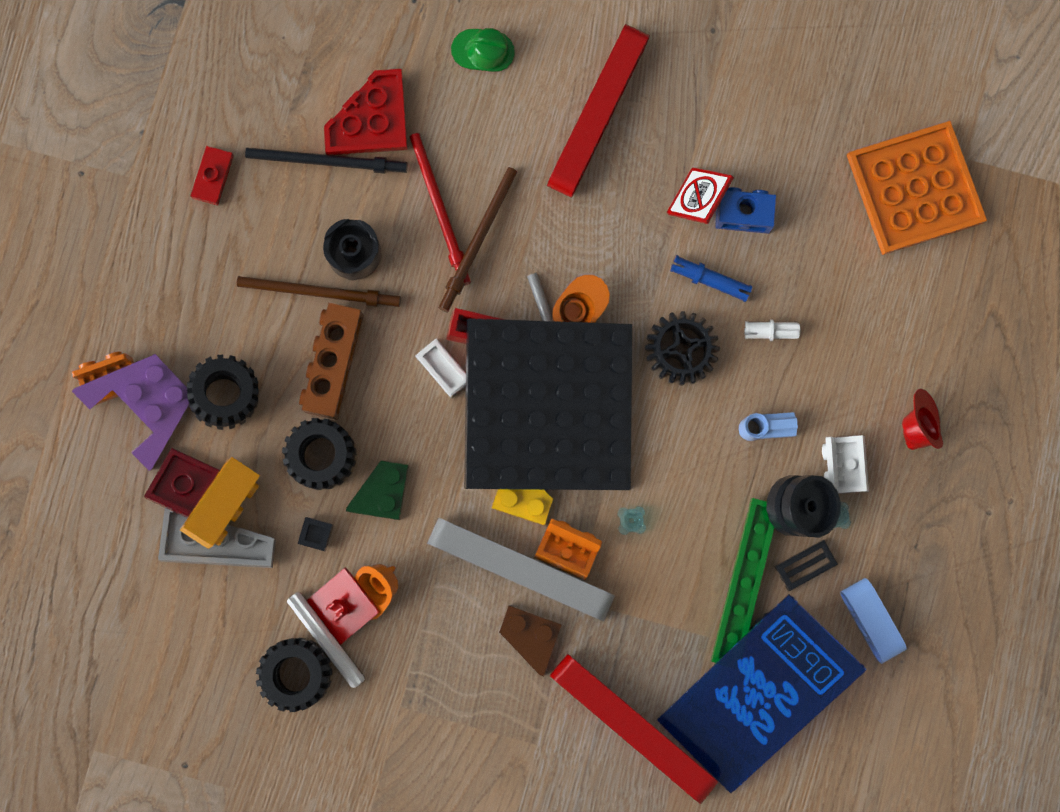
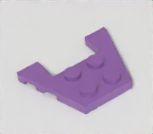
[72,354,189,471]

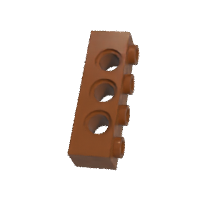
[299,302,364,420]

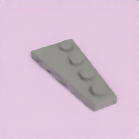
[158,508,276,568]

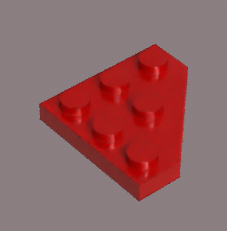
[324,69,407,155]

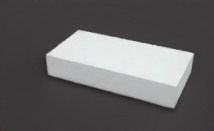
[415,339,466,398]

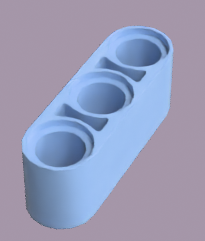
[840,578,907,664]

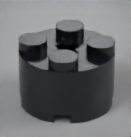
[323,219,382,281]

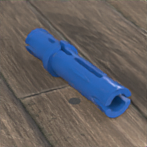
[670,255,752,302]

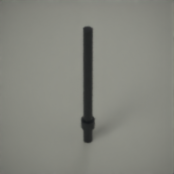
[245,148,408,174]

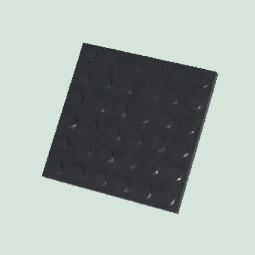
[464,318,632,490]

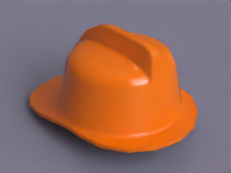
[552,275,610,323]
[354,564,398,620]

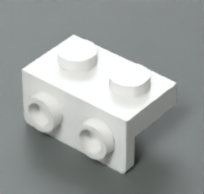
[822,435,869,494]

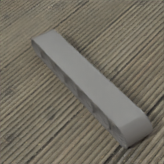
[427,518,615,622]

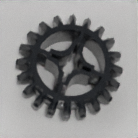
[645,311,720,386]

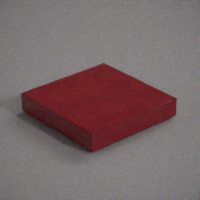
[144,448,220,518]

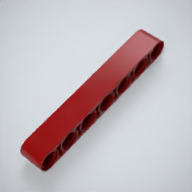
[547,24,650,198]
[550,654,719,804]

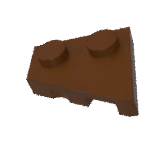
[499,606,562,677]

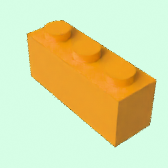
[180,457,260,549]

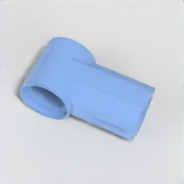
[738,412,798,441]

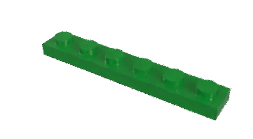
[710,498,774,669]

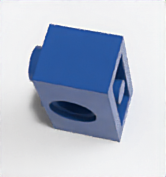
[715,187,776,234]

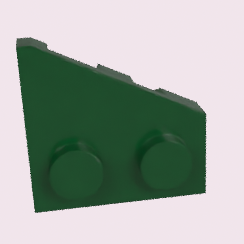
[346,461,409,520]

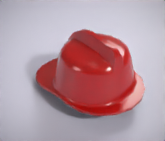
[902,389,943,450]

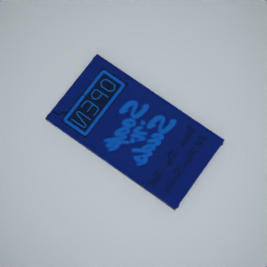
[657,594,866,793]

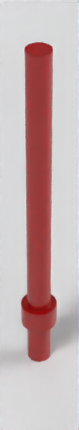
[409,133,471,286]

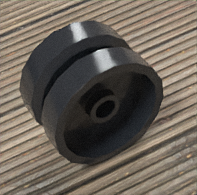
[767,475,841,538]

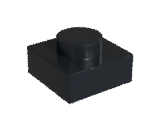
[297,517,334,552]

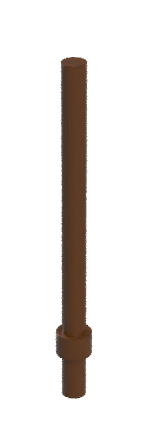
[438,167,517,313]
[237,276,401,307]

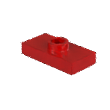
[190,146,234,206]

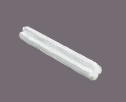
[287,592,365,688]

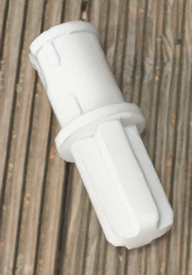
[745,319,800,341]

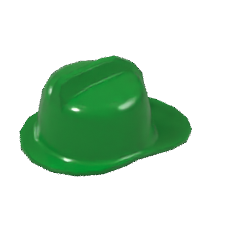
[451,28,515,72]

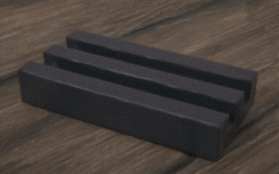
[774,540,838,591]

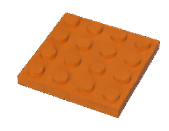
[846,121,987,255]

